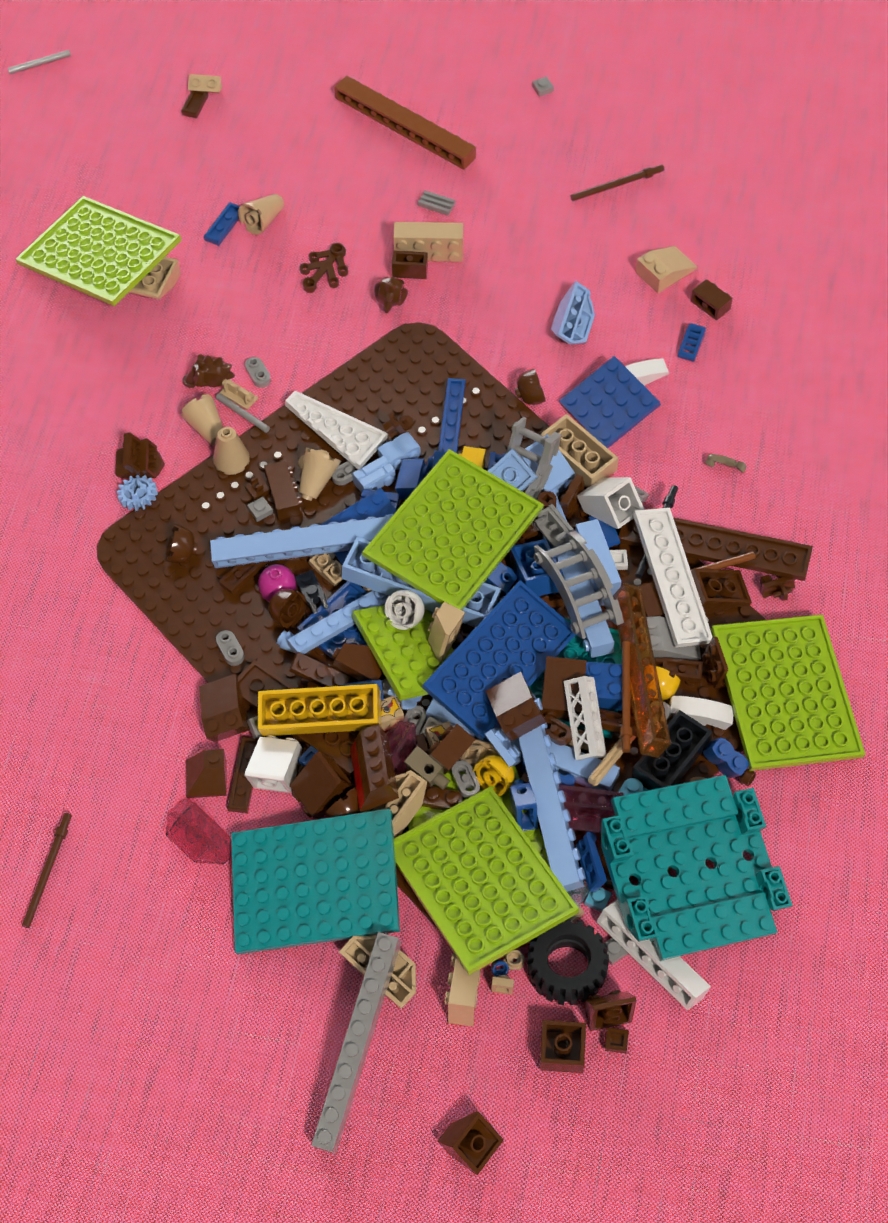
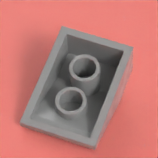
[639,616,701,662]

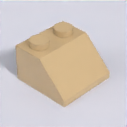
[428,602,465,662]

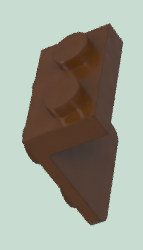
[702,637,728,689]

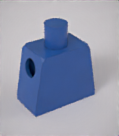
[510,780,538,831]

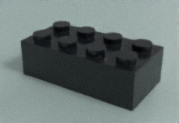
[632,710,713,790]

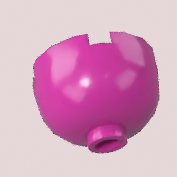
[258,564,296,602]

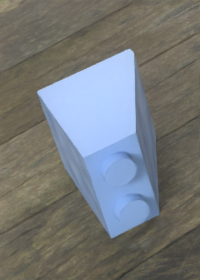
[520,434,575,497]

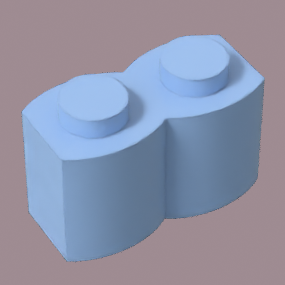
[378,432,421,470]

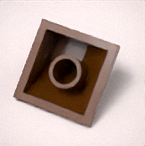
[186,749,227,798]
[437,1111,504,1175]

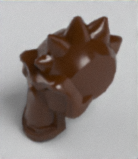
[374,277,408,313]
[183,354,235,388]

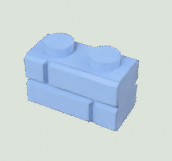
[352,456,396,493]

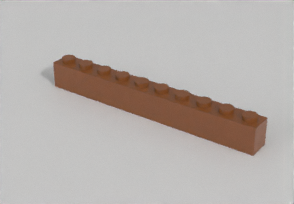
[334,75,476,170]

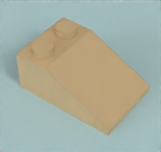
[636,246,697,293]
[130,257,181,299]

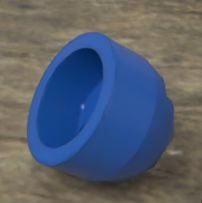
[490,959,509,977]

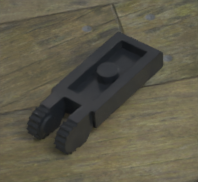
[295,570,329,614]

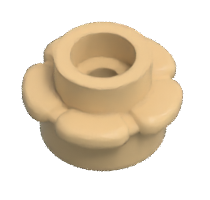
[504,950,525,970]

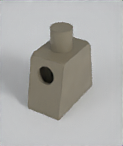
[404,746,450,790]

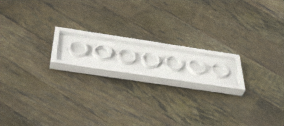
[633,508,712,648]

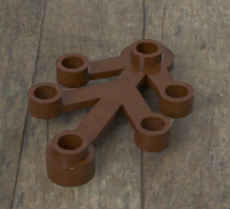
[300,243,348,293]

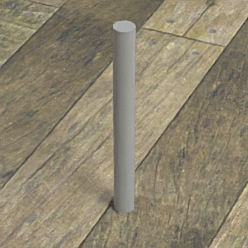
[8,50,71,74]
[216,393,270,433]

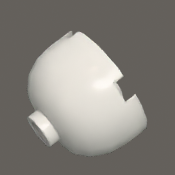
[385,590,425,630]

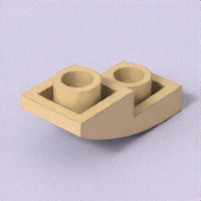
[308,553,343,586]

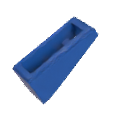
[677,323,706,362]

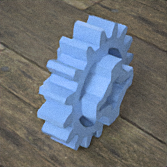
[117,475,158,511]

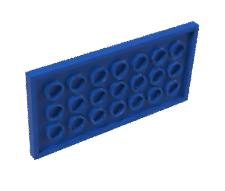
[422,580,576,741]

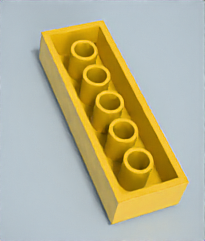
[258,684,381,736]

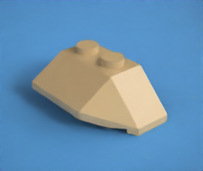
[362,770,427,838]
[339,936,416,1009]

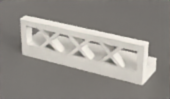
[564,676,606,760]

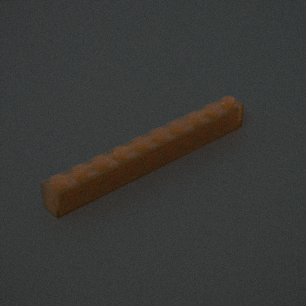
[613,583,671,758]

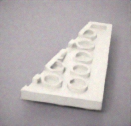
[285,391,388,470]

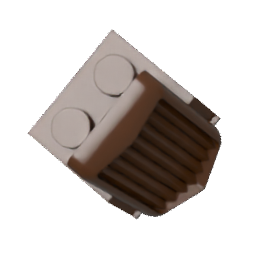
[115,432,165,479]

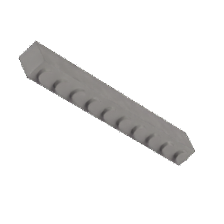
[311,932,401,1155]

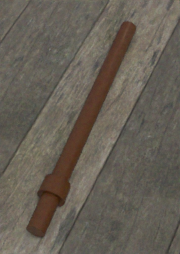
[570,165,665,201]
[22,813,72,928]

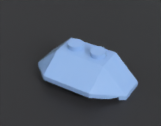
[551,281,595,345]

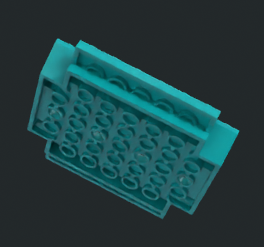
[601,775,793,961]

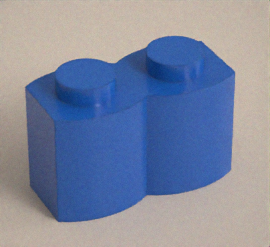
[703,737,749,778]

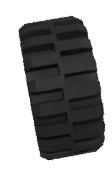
[527,919,609,1005]

